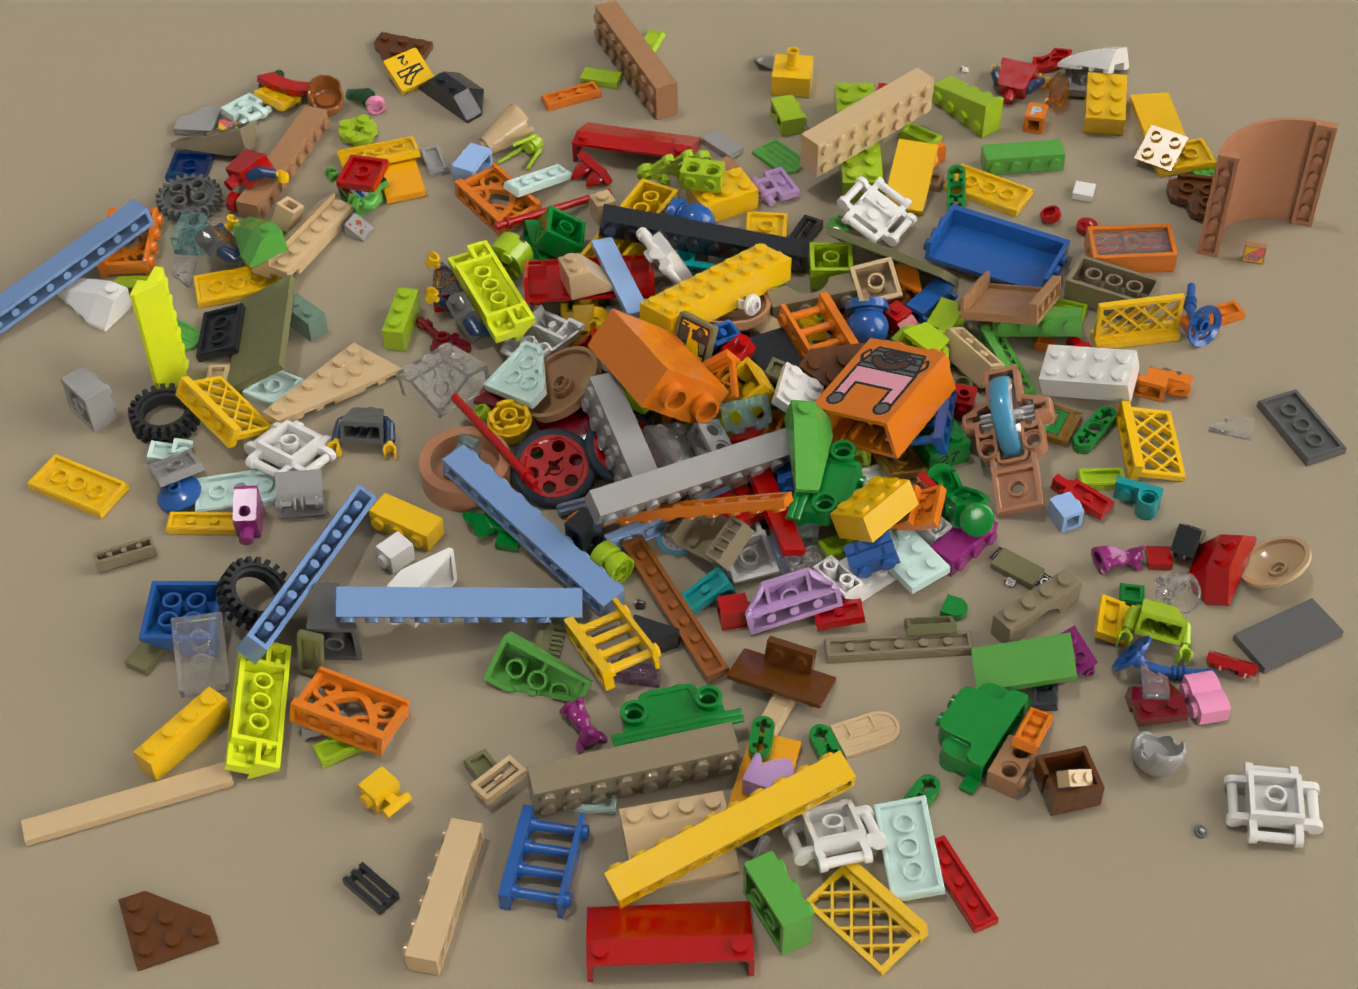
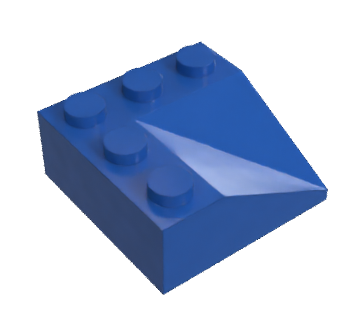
[139,581,227,657]

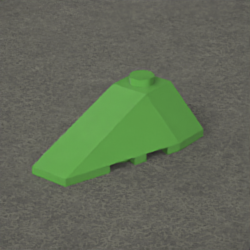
[232,216,288,268]
[784,400,833,493]
[483,632,593,702]

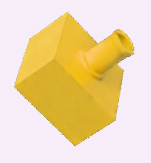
[771,47,814,98]

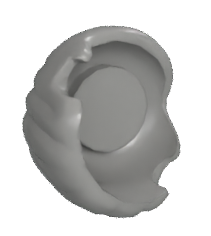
[1131,731,1187,777]

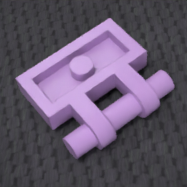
[751,167,799,206]

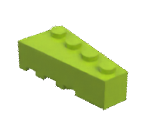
[932,76,1004,138]

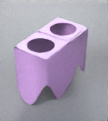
[742,753,794,796]

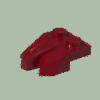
[1125,673,1189,726]

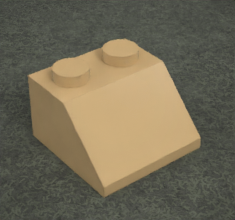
[558,253,613,300]
[849,257,903,301]

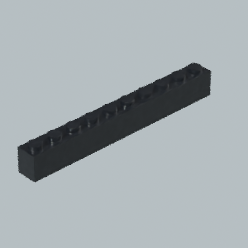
[598,204,810,273]

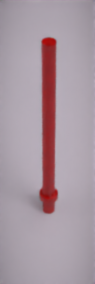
[493,189,612,231]
[450,393,539,489]

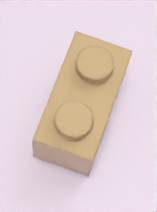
[1056,769,1093,788]

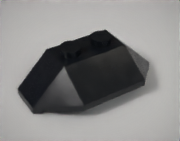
[419,71,484,124]

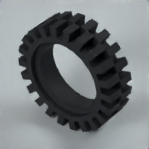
[128,383,200,444]
[216,556,288,631]

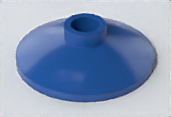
[157,476,201,513]

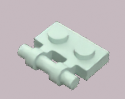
[220,92,272,124]

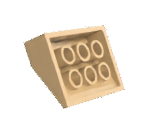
[619,791,740,889]

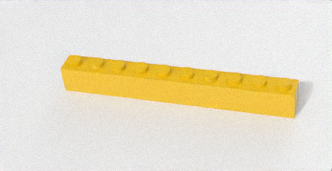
[604,751,856,909]

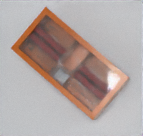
[1084,223,1178,273]

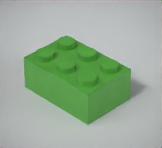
[743,851,814,956]

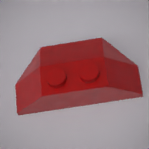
[1187,534,1257,606]

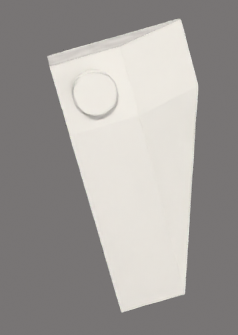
[56,278,133,332]

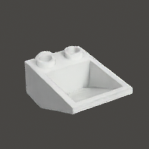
[385,547,458,628]

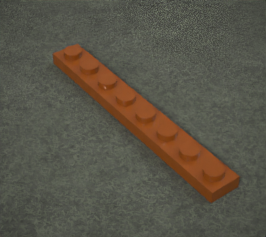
[621,534,729,683]

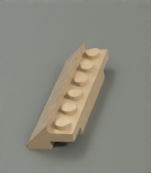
[252,192,353,279]

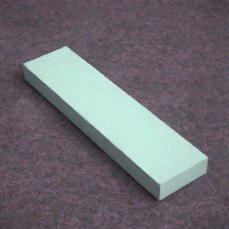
[503,164,572,197]

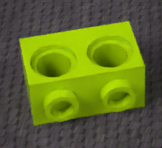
[680,157,725,193]

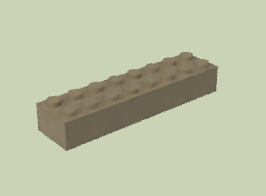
[527,722,740,815]

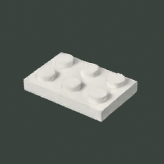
[771,362,824,413]

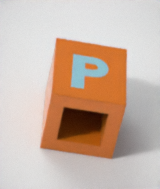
[1023,102,1049,135]

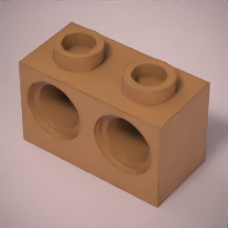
[985,734,1036,799]

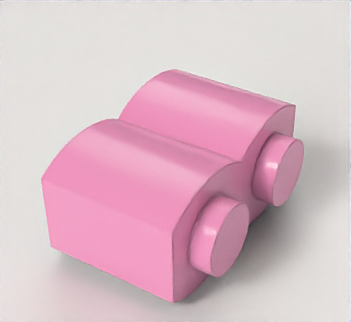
[1179,670,1231,725]

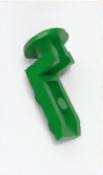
[926,463,990,504]
[941,490,995,537]

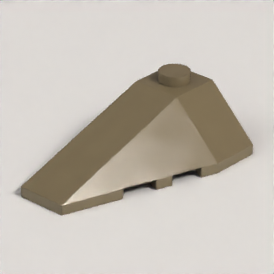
[170,120,257,156]

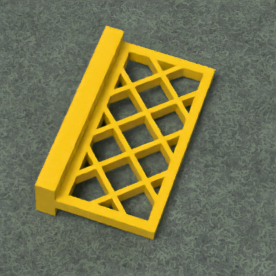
[1090,293,1185,349]
[175,376,271,448]
[1116,400,1186,482]
[805,863,928,976]

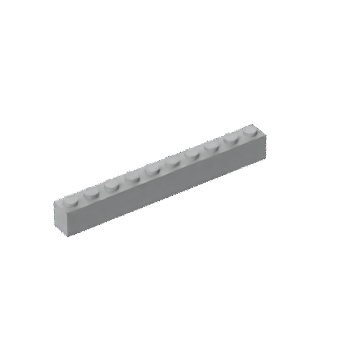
[584,428,790,525]

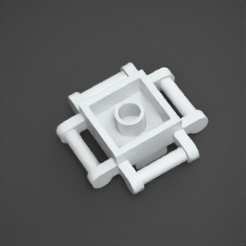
[836,176,917,247]
[636,227,693,288]
[244,420,337,478]
[1223,762,1323,848]
[781,798,888,873]

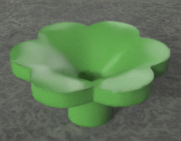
[826,214,852,233]

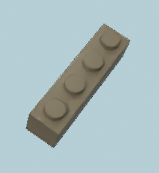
[93,536,157,573]

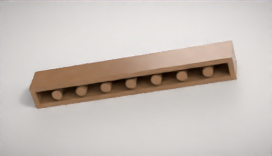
[236,105,330,219]

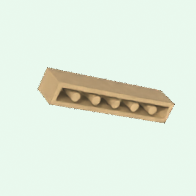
[402,818,484,976]

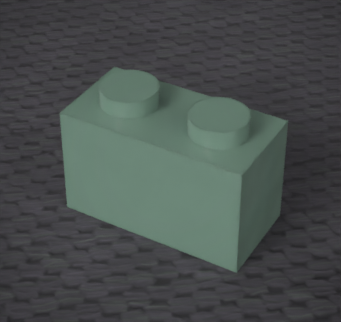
[290,293,328,342]

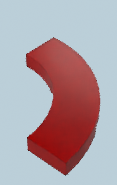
[257,72,309,97]

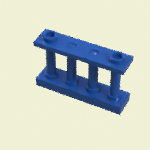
[893,389,957,460]
[498,804,590,919]

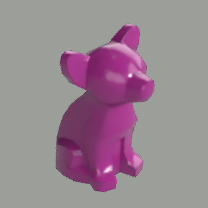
[1091,545,1146,574]
[559,697,607,753]

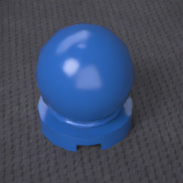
[665,197,716,224]
[845,296,889,343]

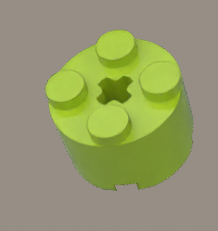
[491,232,534,281]

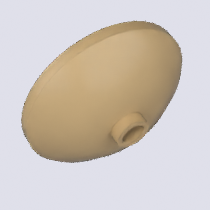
[1241,536,1312,589]

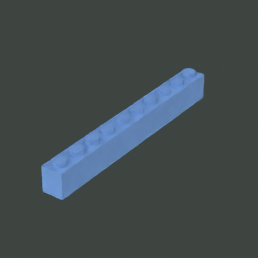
[0,199,155,335]
[442,444,625,617]
[235,484,378,665]
[333,587,582,623]

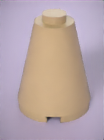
[479,104,535,154]

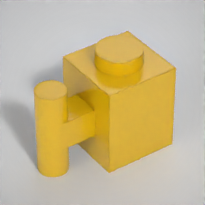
[560,299,598,327]
[358,766,412,819]

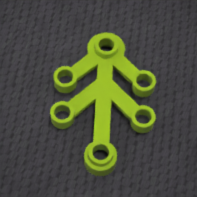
[636,150,712,186]

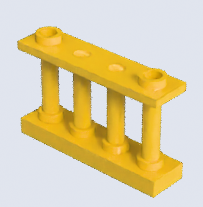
[563,597,661,691]

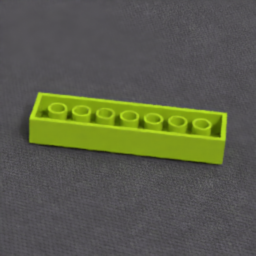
[834,82,883,202]

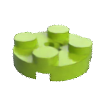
[338,114,378,147]

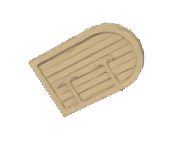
[830,711,900,759]

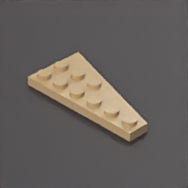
[262,342,403,424]

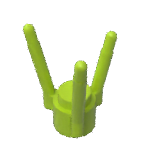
[497,133,544,170]

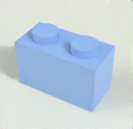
[451,143,493,181]

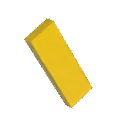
[166,512,237,535]

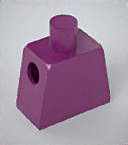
[232,485,265,545]

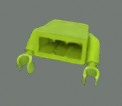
[891,322,949,359]
[1115,599,1193,665]

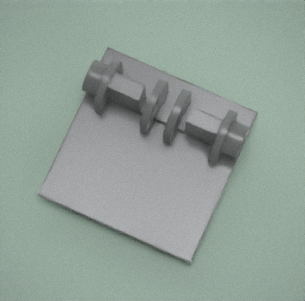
[275,469,324,519]

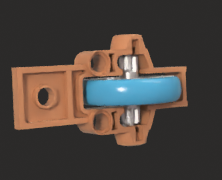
[962,364,1055,517]

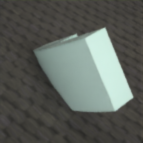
[146,438,193,463]

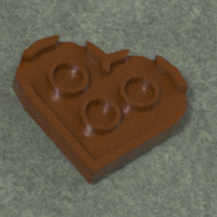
[1166,174,1213,221]

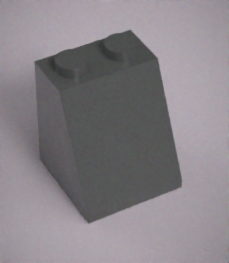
[306,582,363,660]

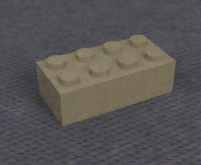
[1063,255,1162,324]

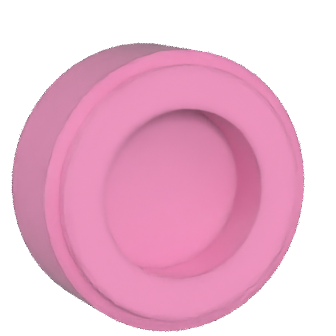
[366,96,386,115]

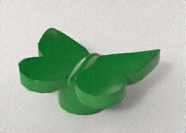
[462,512,504,538]

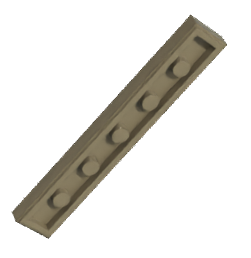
[824,630,974,663]

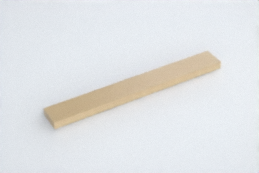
[21,762,234,846]

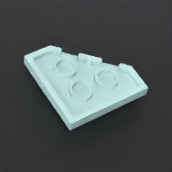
[483,340,547,409]

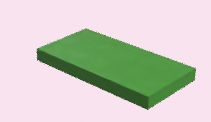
[971,633,1078,691]

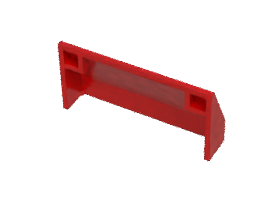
[572,122,701,162]
[523,254,655,305]
[586,901,754,982]

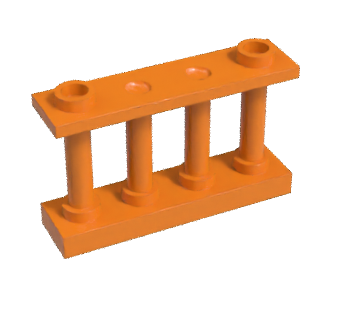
[777,291,859,359]

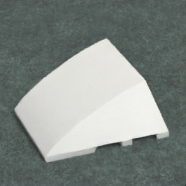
[1057,47,1129,74]
[500,303,586,360]

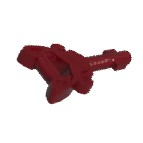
[416,316,472,365]

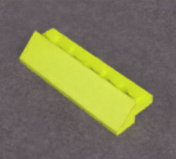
[448,240,536,343]
[130,266,189,389]
[224,642,292,780]

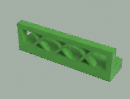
[978,324,1036,395]

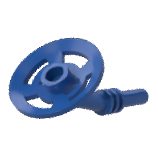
[1183,283,1222,347]
[1112,635,1216,680]

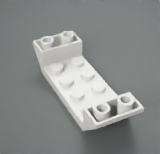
[813,516,952,602]

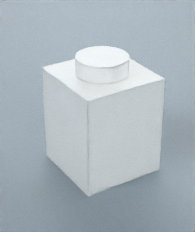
[376,531,415,574]

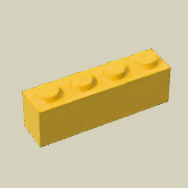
[133,686,230,781]

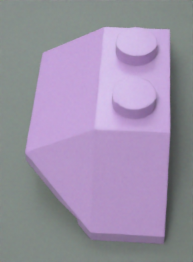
[745,567,843,635]

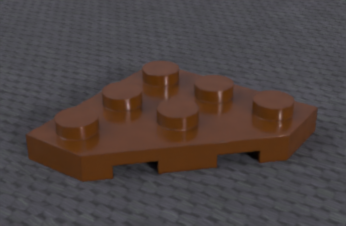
[374,32,433,61]
[797,343,865,389]
[118,891,219,971]

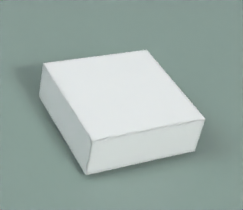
[1072,181,1096,202]

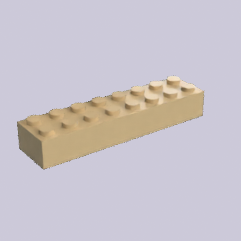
[800,68,934,178]

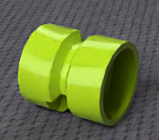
[590,540,635,583]

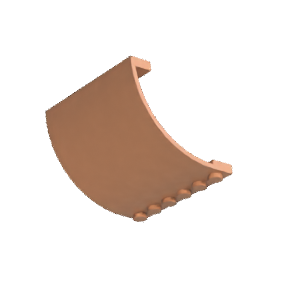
[1197,117,1339,257]

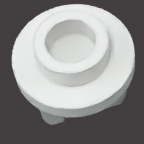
[737,294,761,316]

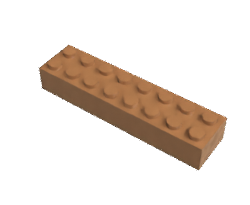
[593,0,678,120]

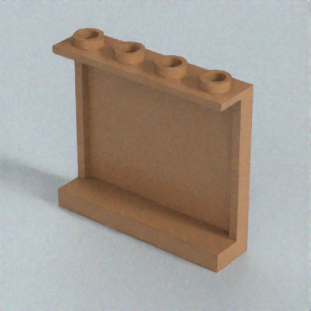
[958,270,1061,326]

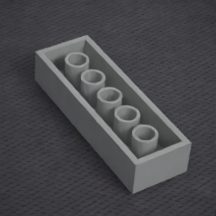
[581,372,658,482]

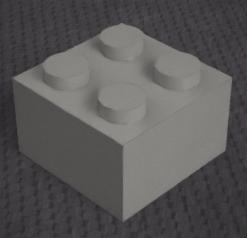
[61,366,117,432]

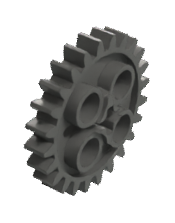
[155,173,223,223]

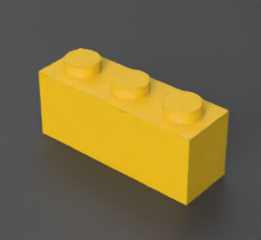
[369,493,445,552]

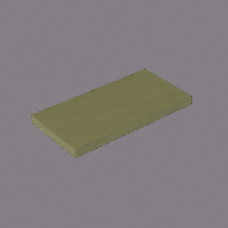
[826,226,959,286]
[228,274,296,392]

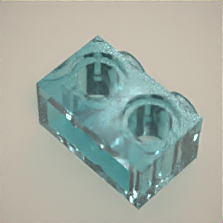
[171,212,211,256]
[720,393,773,434]

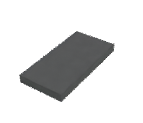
[1256,389,1347,466]
[1233,598,1344,674]

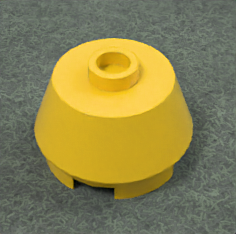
[487,399,532,444]

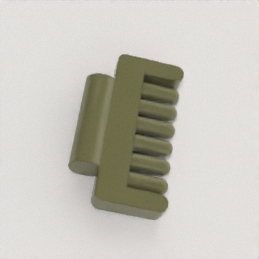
[533,623,566,659]

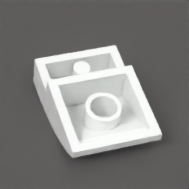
[725,521,779,584]

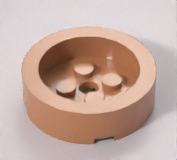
[418,426,512,512]

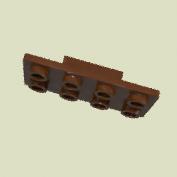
[727,636,837,709]

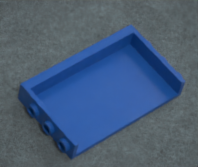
[923,204,1070,287]

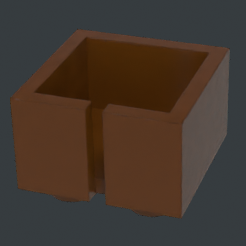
[1033,745,1105,816]

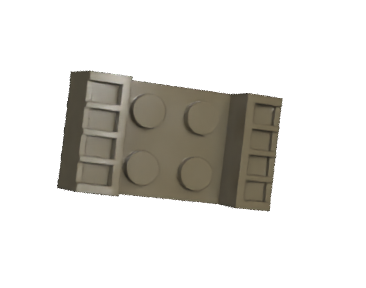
[661,495,755,572]

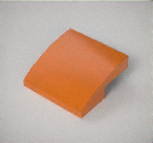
[891,484,946,530]

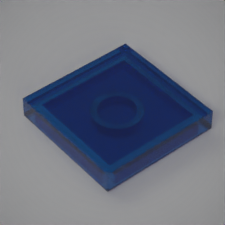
[165,151,215,182]

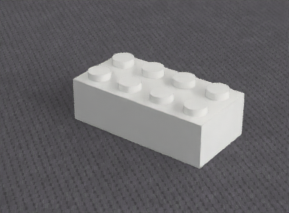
[1039,344,1140,402]

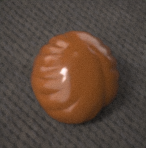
[307,75,344,117]

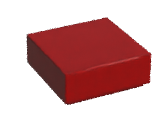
[1145,546,1173,570]

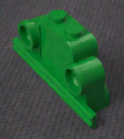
[786,440,867,526]
[611,683,744,747]
[935,683,1032,795]

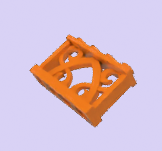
[454,163,542,236]
[97,207,164,278]
[290,666,410,757]

